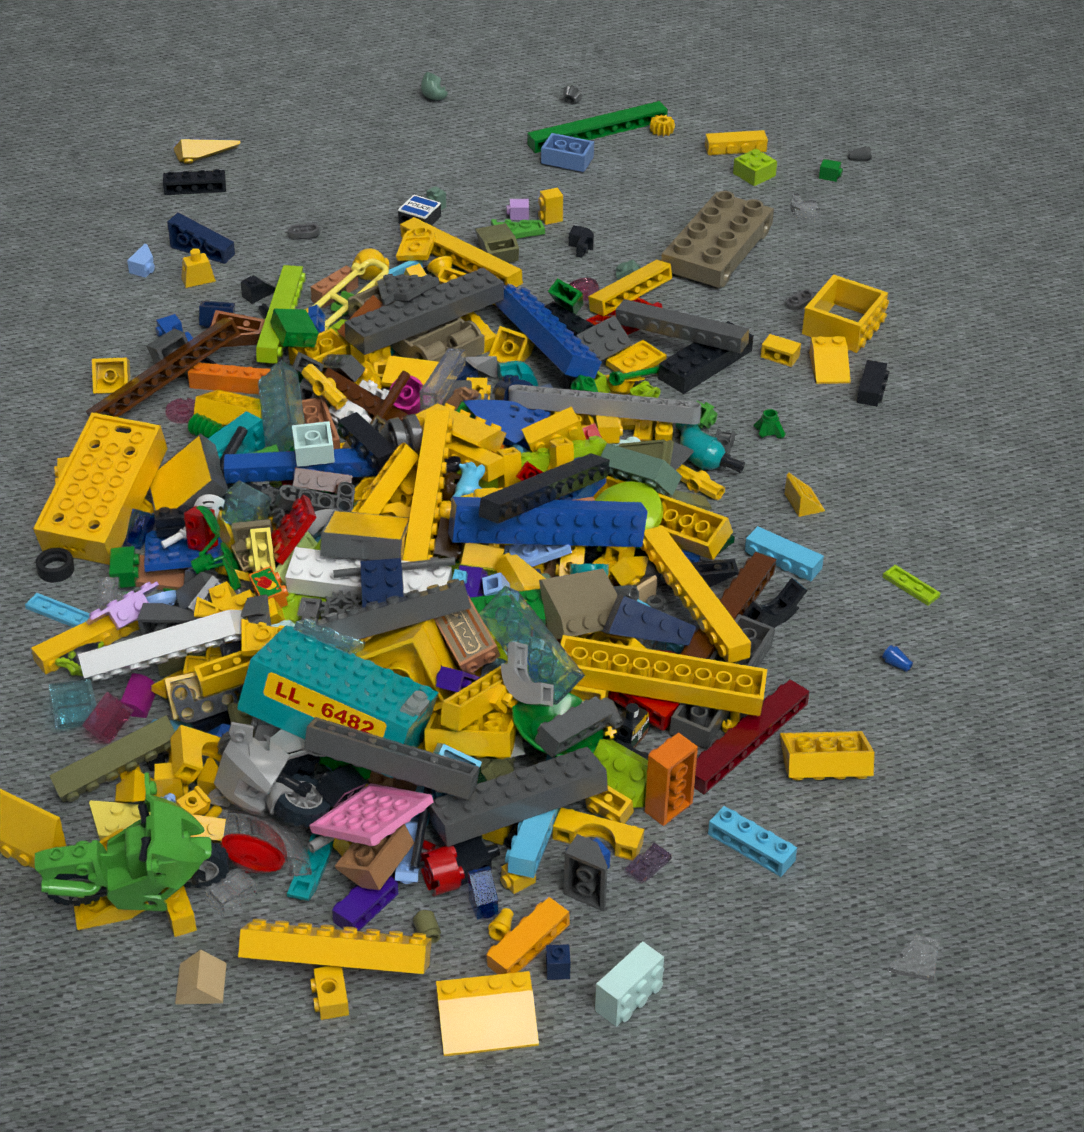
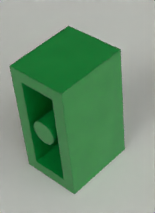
[109,546,140,588]

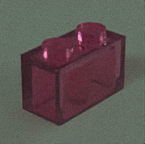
[82,692,134,744]

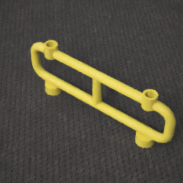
[313,259,389,331]

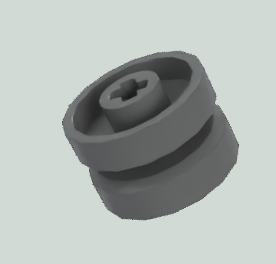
[387,414,423,455]

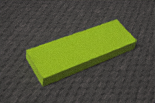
[882,565,941,606]

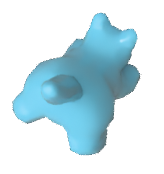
[451,462,485,501]

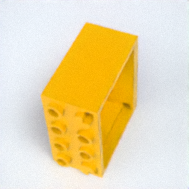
[802,275,889,353]

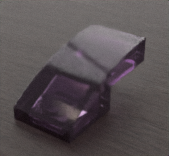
[625,843,672,883]

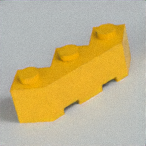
[209,581,285,625]

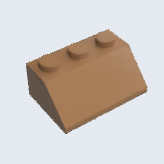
[335,824,414,890]

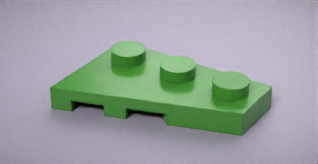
[491,219,545,239]

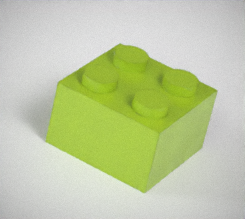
[733,149,777,186]

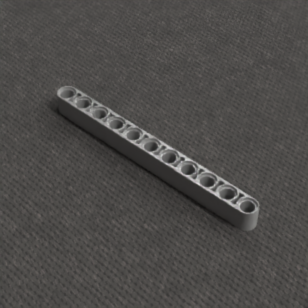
[509,385,701,424]

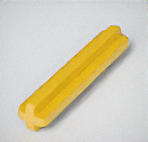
[603,726,617,739]

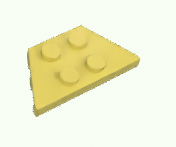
[89,800,150,840]

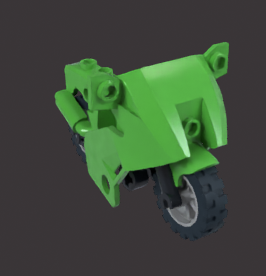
[35,772,229,911]

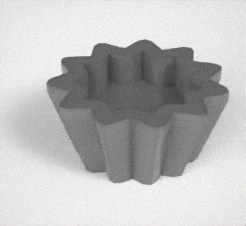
[563,85,583,104]

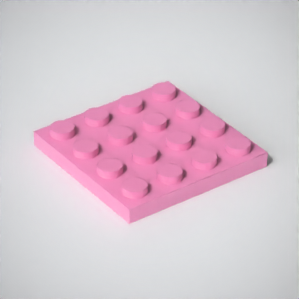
[309,783,434,846]

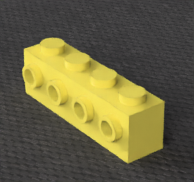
[245,527,276,596]

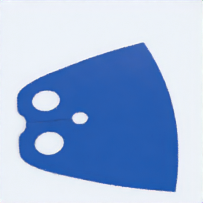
[463,400,540,443]

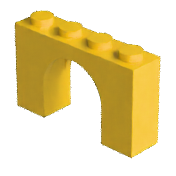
[496,438,574,488]
[170,725,222,782]

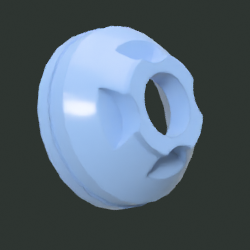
[146,590,177,606]

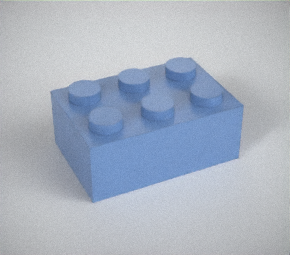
[541,133,594,172]

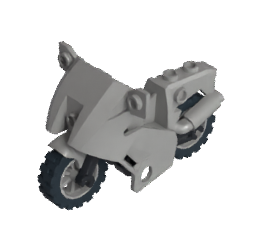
[208,717,331,827]

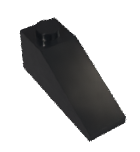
[691,559,739,587]

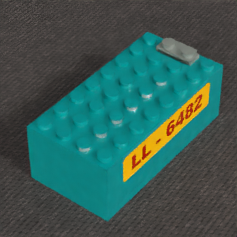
[237,625,439,779]

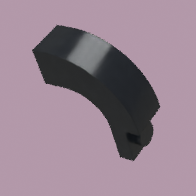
[742,578,808,628]

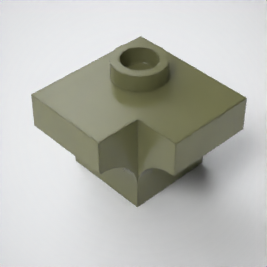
[475,756,514,781]

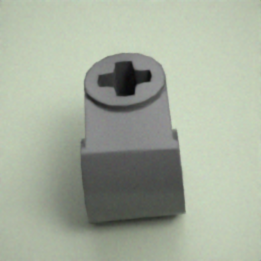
[715,429,735,454]

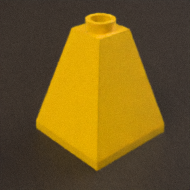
[496,553,546,592]

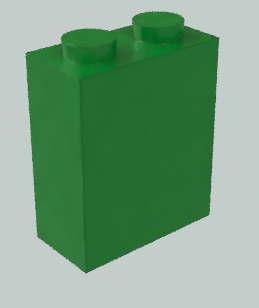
[270,308,319,347]

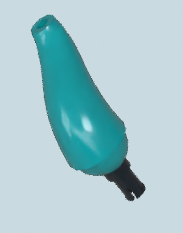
[676,423,745,473]

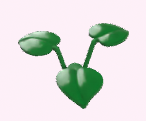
[191,506,241,591]

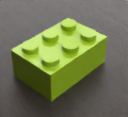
[594,739,648,808]

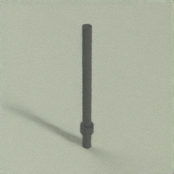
[333,557,455,578]

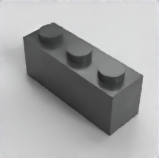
[322,354,365,382]

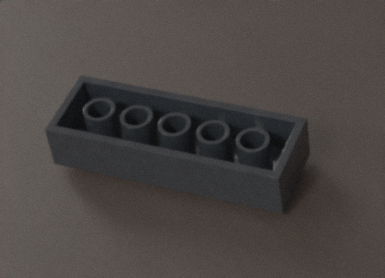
[658,321,754,394]

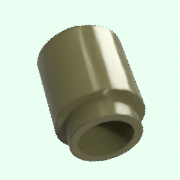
[413,910,441,944]

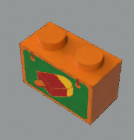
[248,566,289,608]

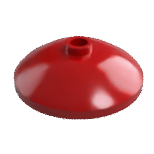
[220,834,285,874]

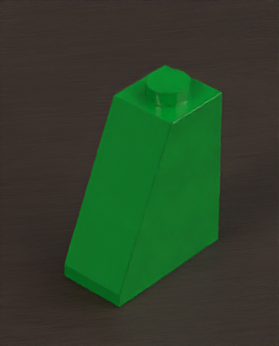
[548,278,584,314]

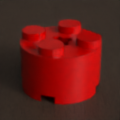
[420,845,465,897]

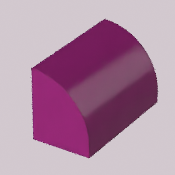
[120,673,156,718]

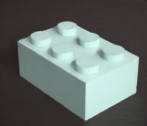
[595,941,664,1027]

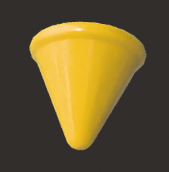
[427,256,453,277]

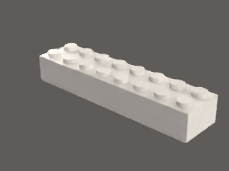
[285,547,452,599]
[78,610,246,681]

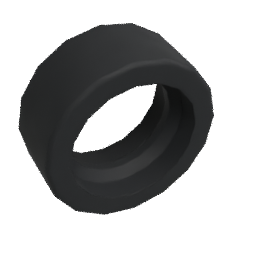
[36,548,74,583]

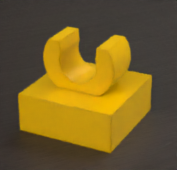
[489,684,518,714]

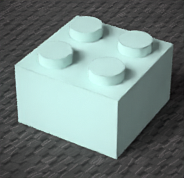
[292,421,335,467]

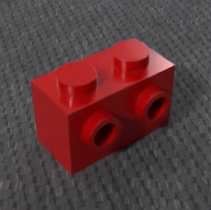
[184,506,219,552]

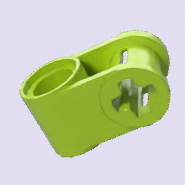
[630,380,661,398]

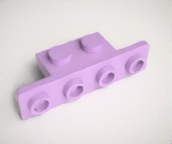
[86,582,159,630]

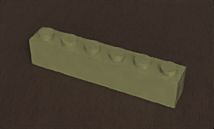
[49,715,175,802]

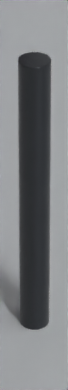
[410,786,433,869]

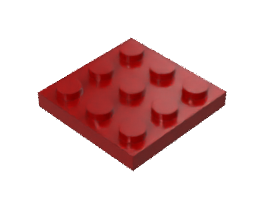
[271,494,317,565]

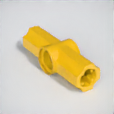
[301,364,348,410]
[676,464,725,501]

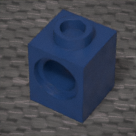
[546,944,571,980]

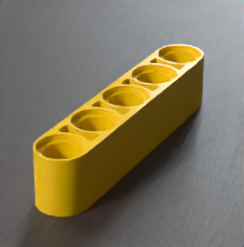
[351,443,419,515]

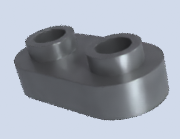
[288,223,320,239]
[786,290,815,311]

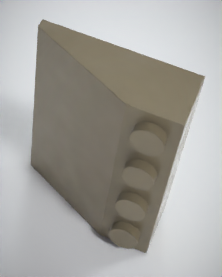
[539,569,617,640]

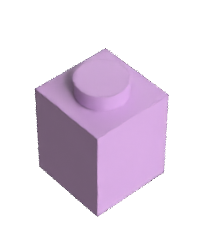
[507,199,529,220]

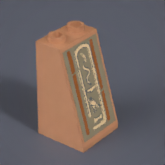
[434,596,500,673]

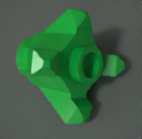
[754,409,786,439]

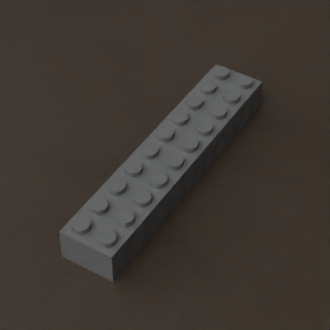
[344,268,504,355]

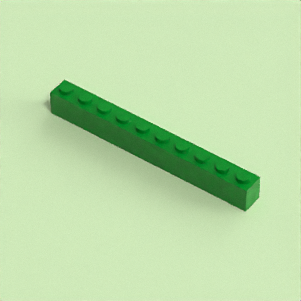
[527,101,668,153]

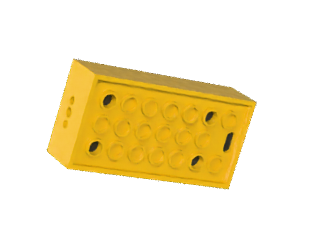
[33,413,168,565]

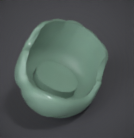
[421,72,448,101]

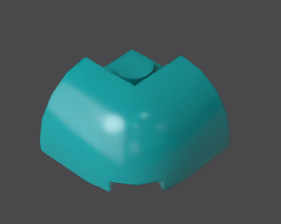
[497,361,538,386]

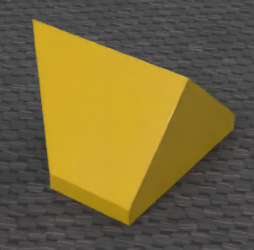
[115,770,157,803]

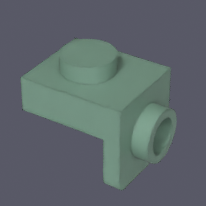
[616,259,641,280]

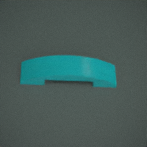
[287,833,334,901]

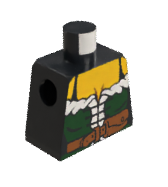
[613,703,650,748]

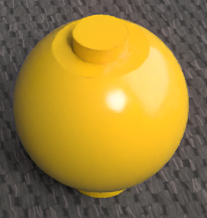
[352,248,389,280]

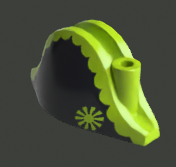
[55,641,104,677]

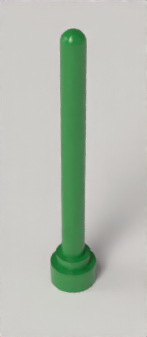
[609,366,659,386]

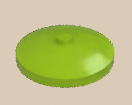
[595,481,663,530]

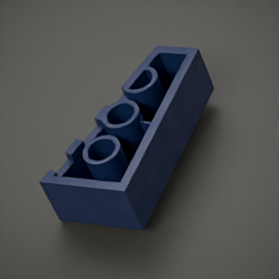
[167,212,235,264]
[603,595,696,645]

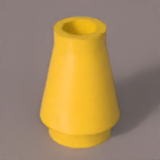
[488,908,514,941]

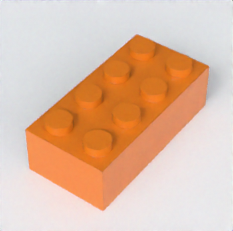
[645,732,698,826]

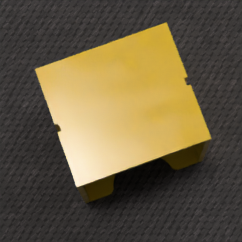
[355,619,458,711]

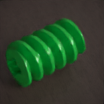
[188,413,225,438]

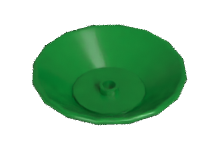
[512,688,604,757]

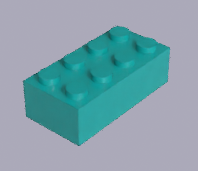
[208,411,265,477]

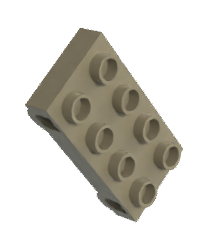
[661,191,774,288]
[348,275,484,371]

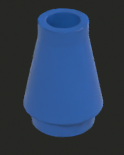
[882,645,913,672]

